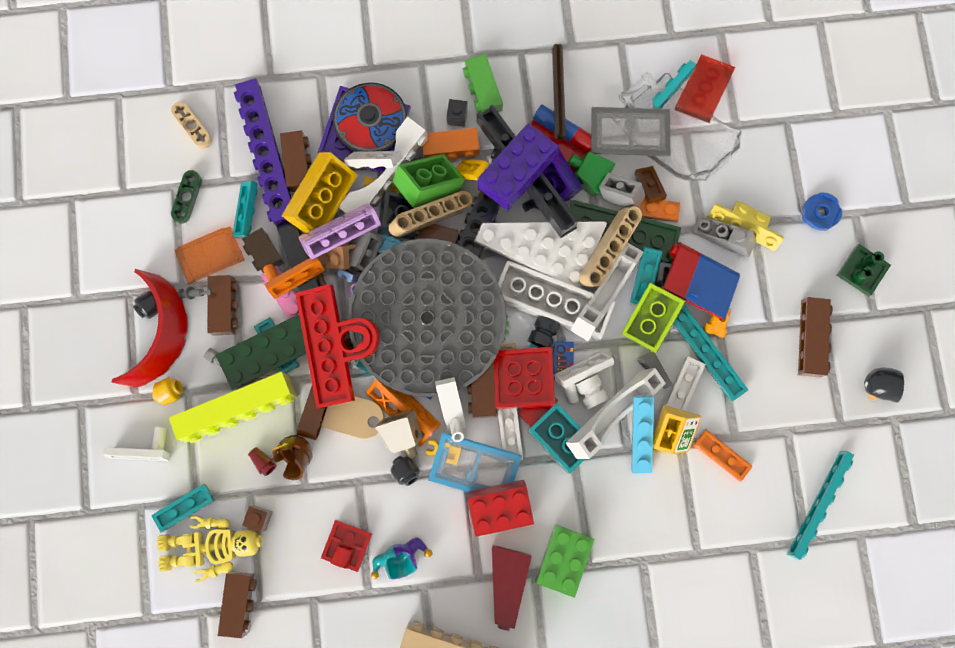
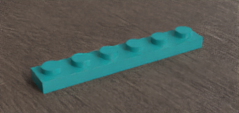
[673,297,748,402]
[787,451,854,560]

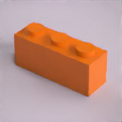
[423,128,479,161]

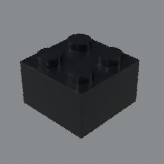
[377,191,420,240]

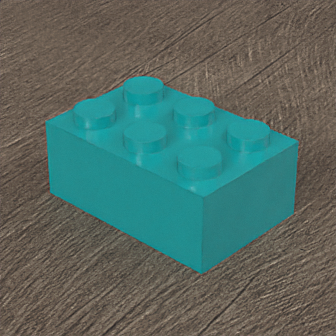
[528,403,585,474]

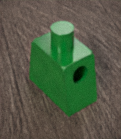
[567,152,616,197]

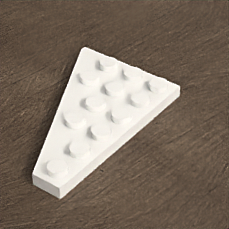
[474,222,607,288]

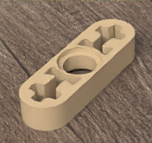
[171,102,212,149]

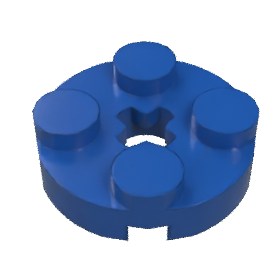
[802,192,842,231]

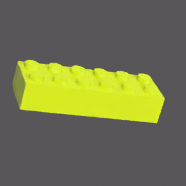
[169,372,297,443]

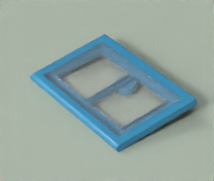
[428,432,522,492]

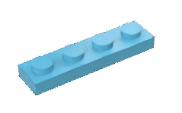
[631,395,654,473]

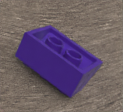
[543,148,583,202]

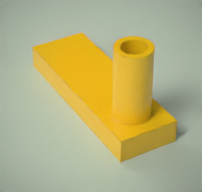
[456,160,489,180]

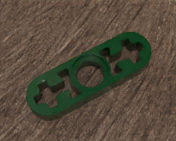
[171,170,202,224]

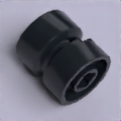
[527,316,561,348]

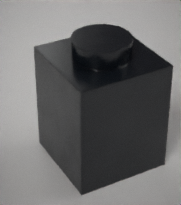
[446,99,468,127]

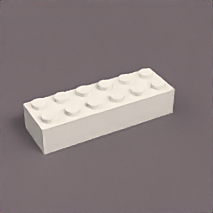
[498,260,616,341]

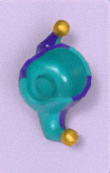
[371,537,433,579]

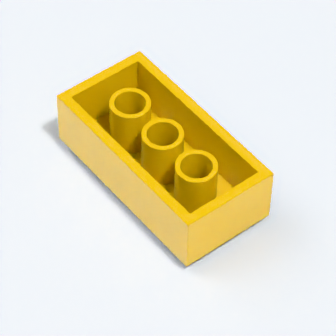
[282,152,357,234]

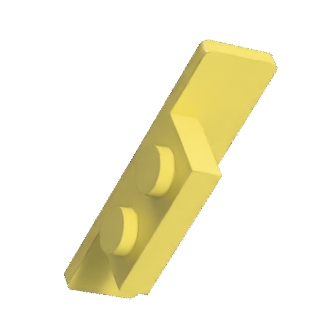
[708,200,784,251]

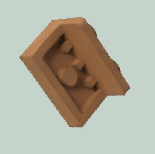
[318,241,356,270]

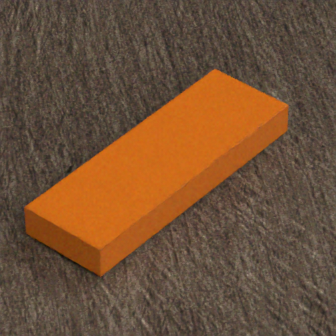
[693,429,753,482]

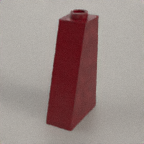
[491,545,532,631]

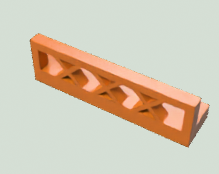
[366,379,442,446]

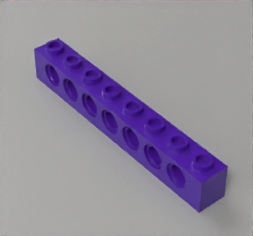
[234,78,292,227]

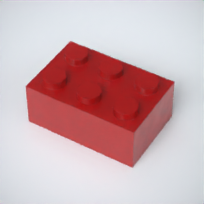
[466,480,534,537]

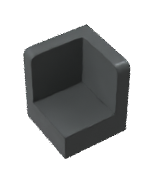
[655,262,672,287]

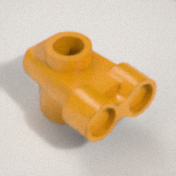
[703,309,731,338]

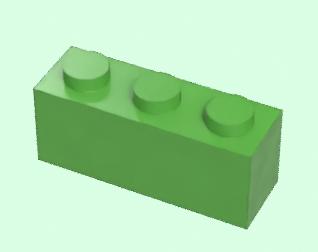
[462,54,503,113]

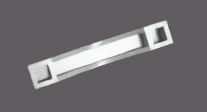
[339,117,428,213]
[571,243,644,341]
[566,368,666,459]

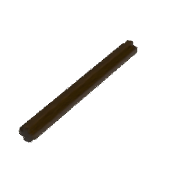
[552,44,566,140]

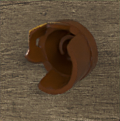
[272,435,313,480]

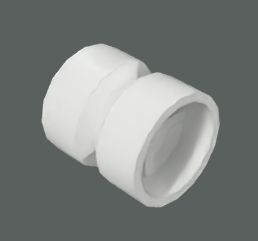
[576,375,610,410]

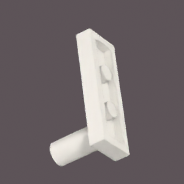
[554,351,614,403]
[435,377,467,442]
[104,427,170,461]

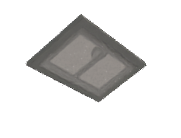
[591,107,671,156]

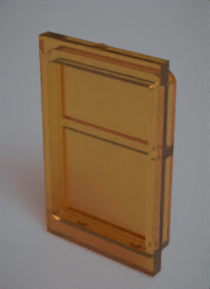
[174,226,245,284]

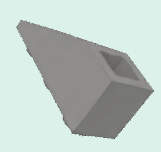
[693,216,756,257]

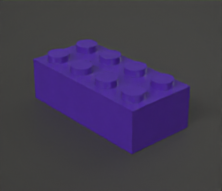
[478,123,559,211]

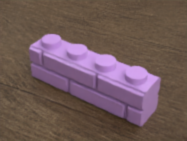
[299,203,381,260]

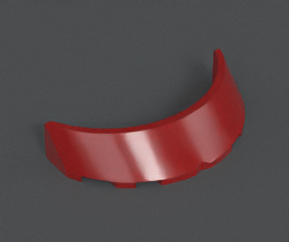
[111,269,188,387]

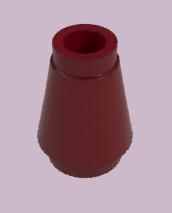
[248,447,277,476]

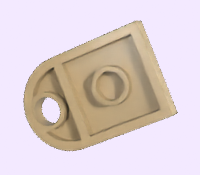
[321,396,384,439]

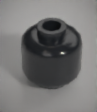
[133,291,158,319]
[390,456,420,486]

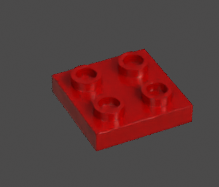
[321,520,373,572]

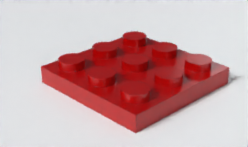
[494,347,555,409]

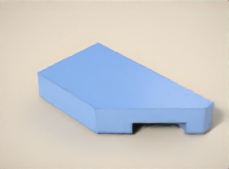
[337,269,359,283]

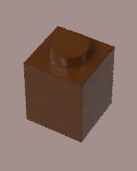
[242,505,273,532]

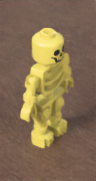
[157,516,262,582]

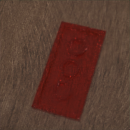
[674,54,736,123]

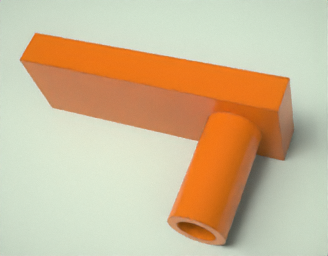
[263,257,325,299]

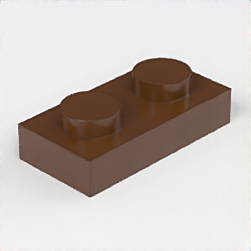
[634,166,667,204]

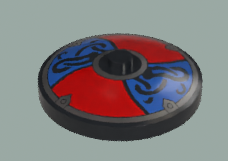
[333,82,408,152]

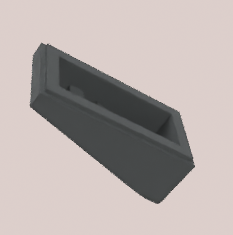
[637,351,672,389]

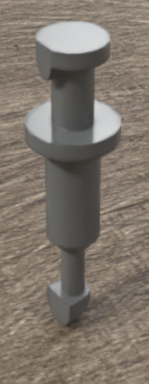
[178,287,213,300]

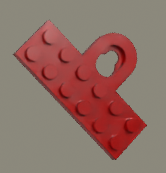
[295,284,380,409]

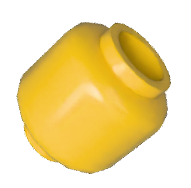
[152,377,183,406]

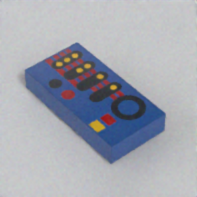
[554,341,574,380]

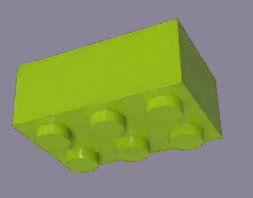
[622,283,685,353]

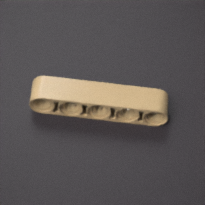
[389,191,473,237]
[579,206,642,287]

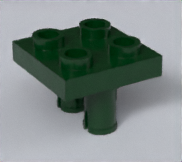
[836,244,891,297]

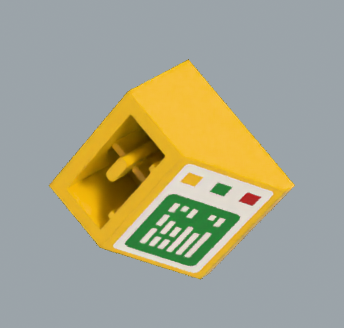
[653,405,702,454]

